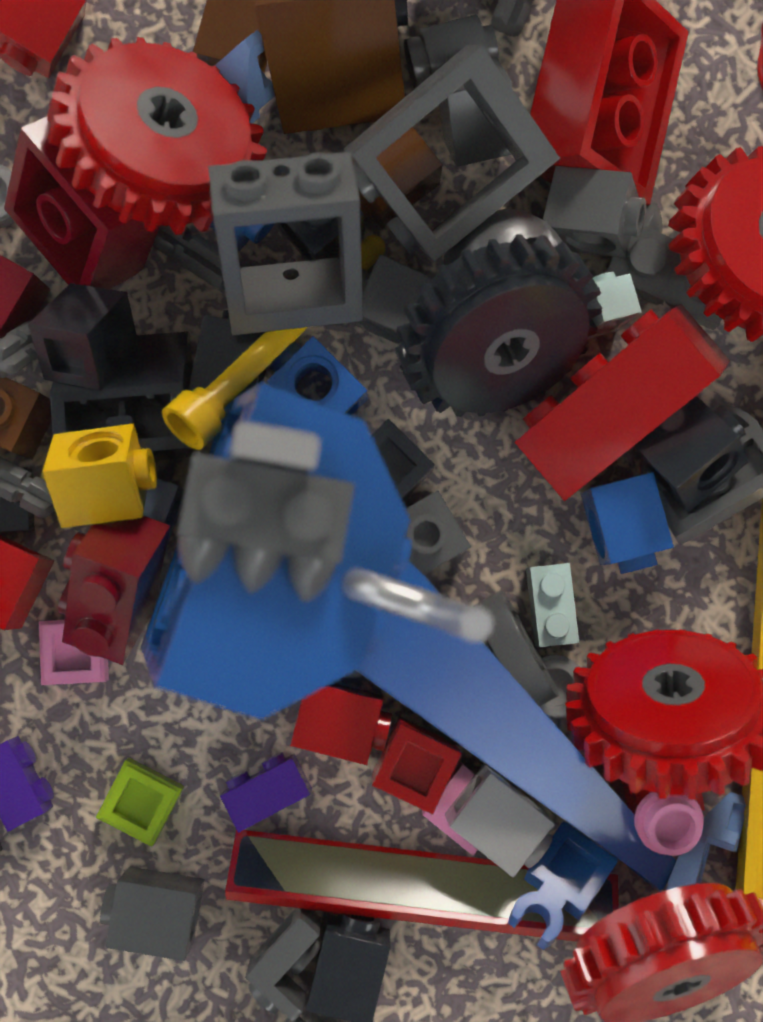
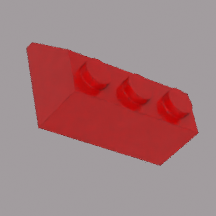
[530,0,689,206]

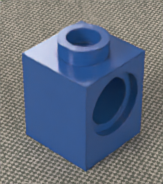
[267,336,368,416]
[580,472,674,574]

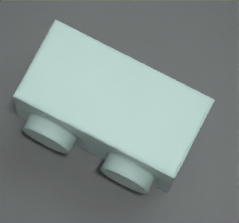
[587,272,642,339]
[526,563,579,647]

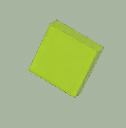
[95,758,185,847]

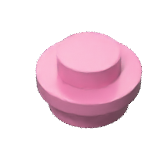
[634,792,704,856]

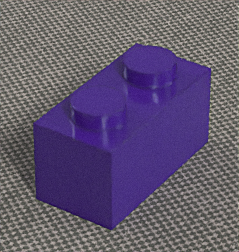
[0,736,54,832]
[220,752,312,833]

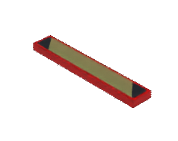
[225,830,619,942]

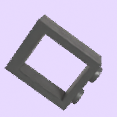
[344,45,560,262]
[208,152,363,335]

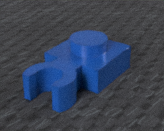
[508,820,619,950]

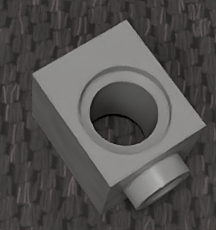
[445,763,555,878]

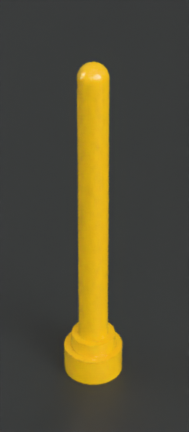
[162,235,386,450]

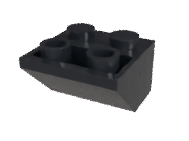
[50,331,199,461]

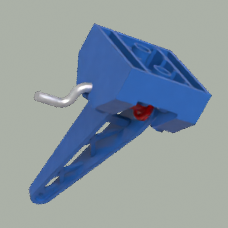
[141,382,676,892]

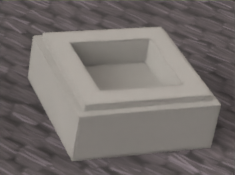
[229,421,320,473]

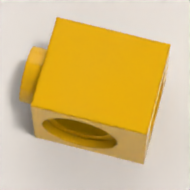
[42,424,157,528]

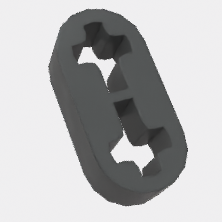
[474,590,559,707]

